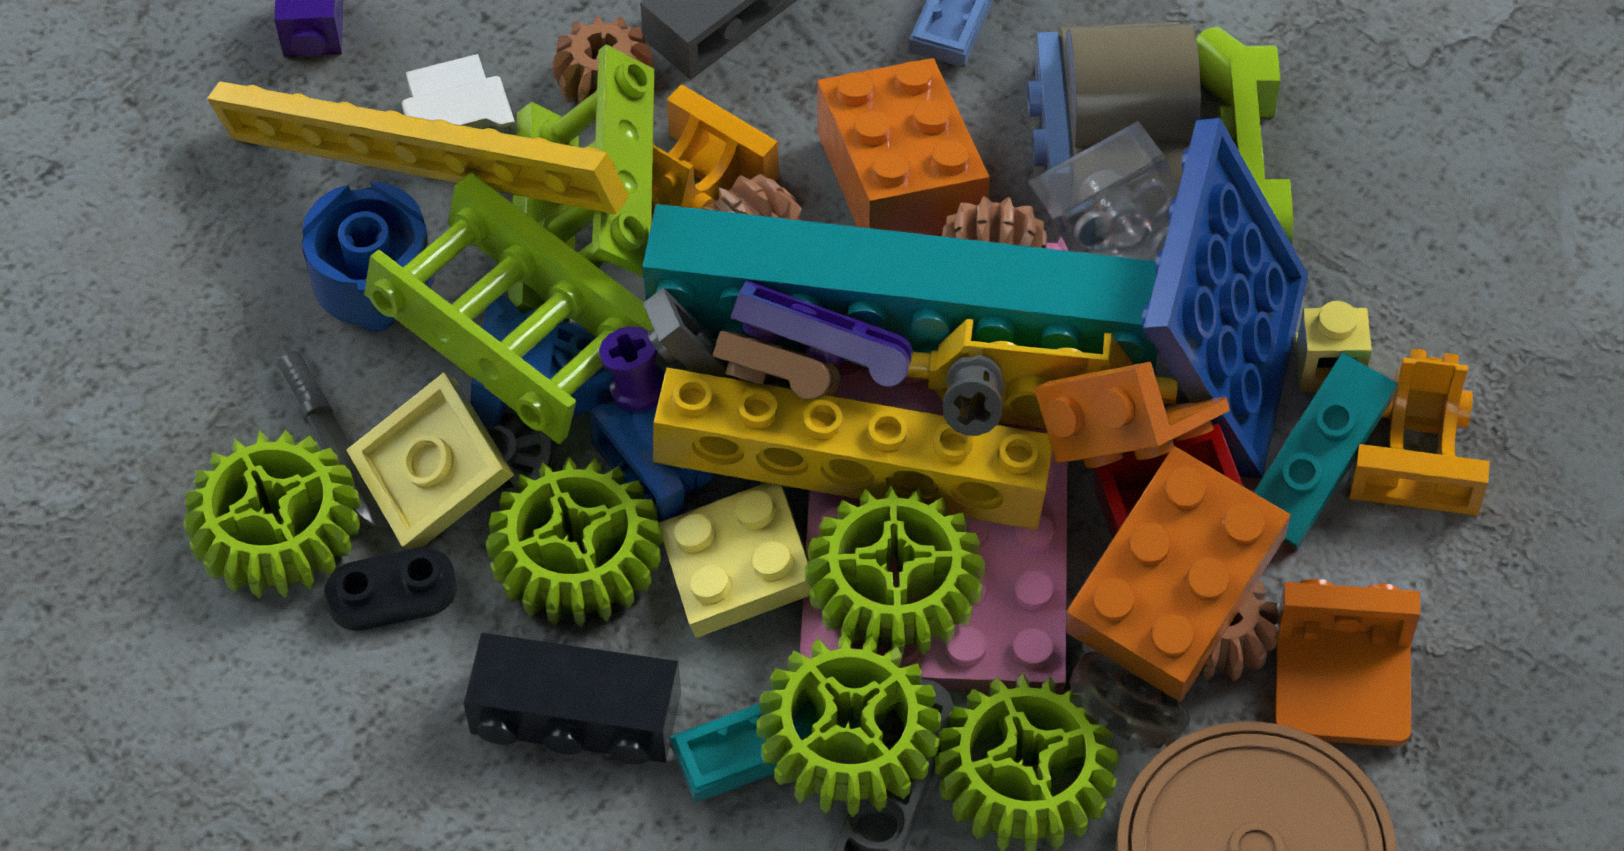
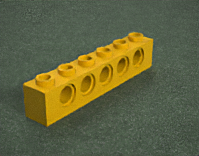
[653,367,1052,530]

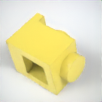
[1294,301,1372,392]

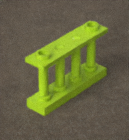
[508,44,654,323]
[364,172,653,444]

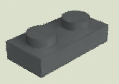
[643,288,747,381]

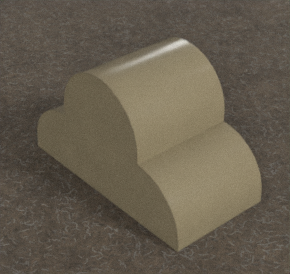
[1058,22,1201,240]

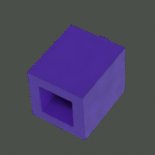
[274,0,343,57]

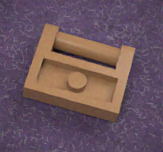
[713,331,842,399]

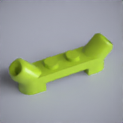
[1196,26,1293,244]

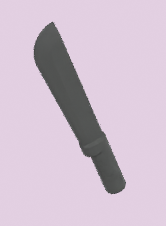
[278,351,392,530]

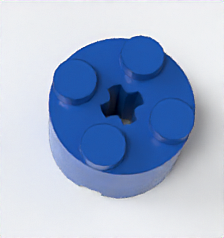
[302,182,435,332]

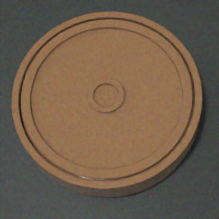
[1115,722,1397,851]

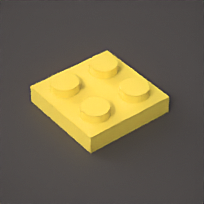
[346,372,514,550]
[658,483,812,638]

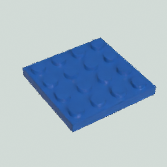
[1142,118,1308,478]

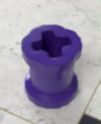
[599,326,665,412]

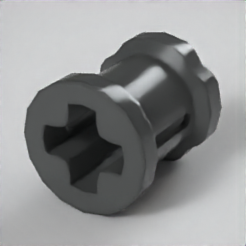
[943,355,1005,436]

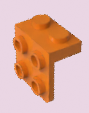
[1034,362,1230,468]
[1275,579,1420,747]

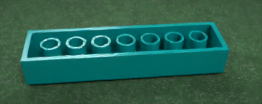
[642,204,1158,374]

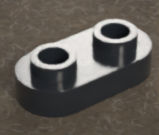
[324,547,457,631]

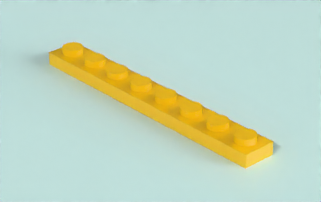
[207,81,629,215]

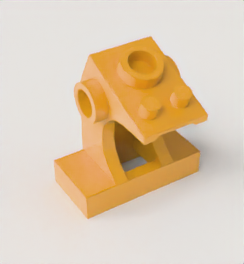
[651,84,779,224]
[1349,349,1490,516]

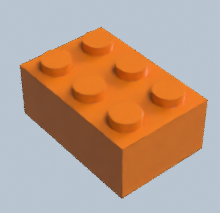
[818,58,990,236]
[1066,446,1291,702]

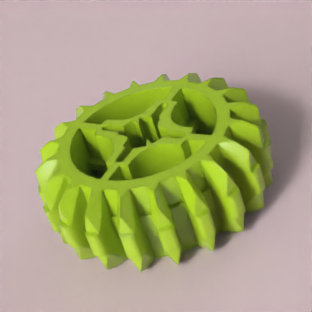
[183,429,361,599]
[486,456,663,628]
[805,484,985,656]
[756,633,941,817]
[935,672,1119,851]

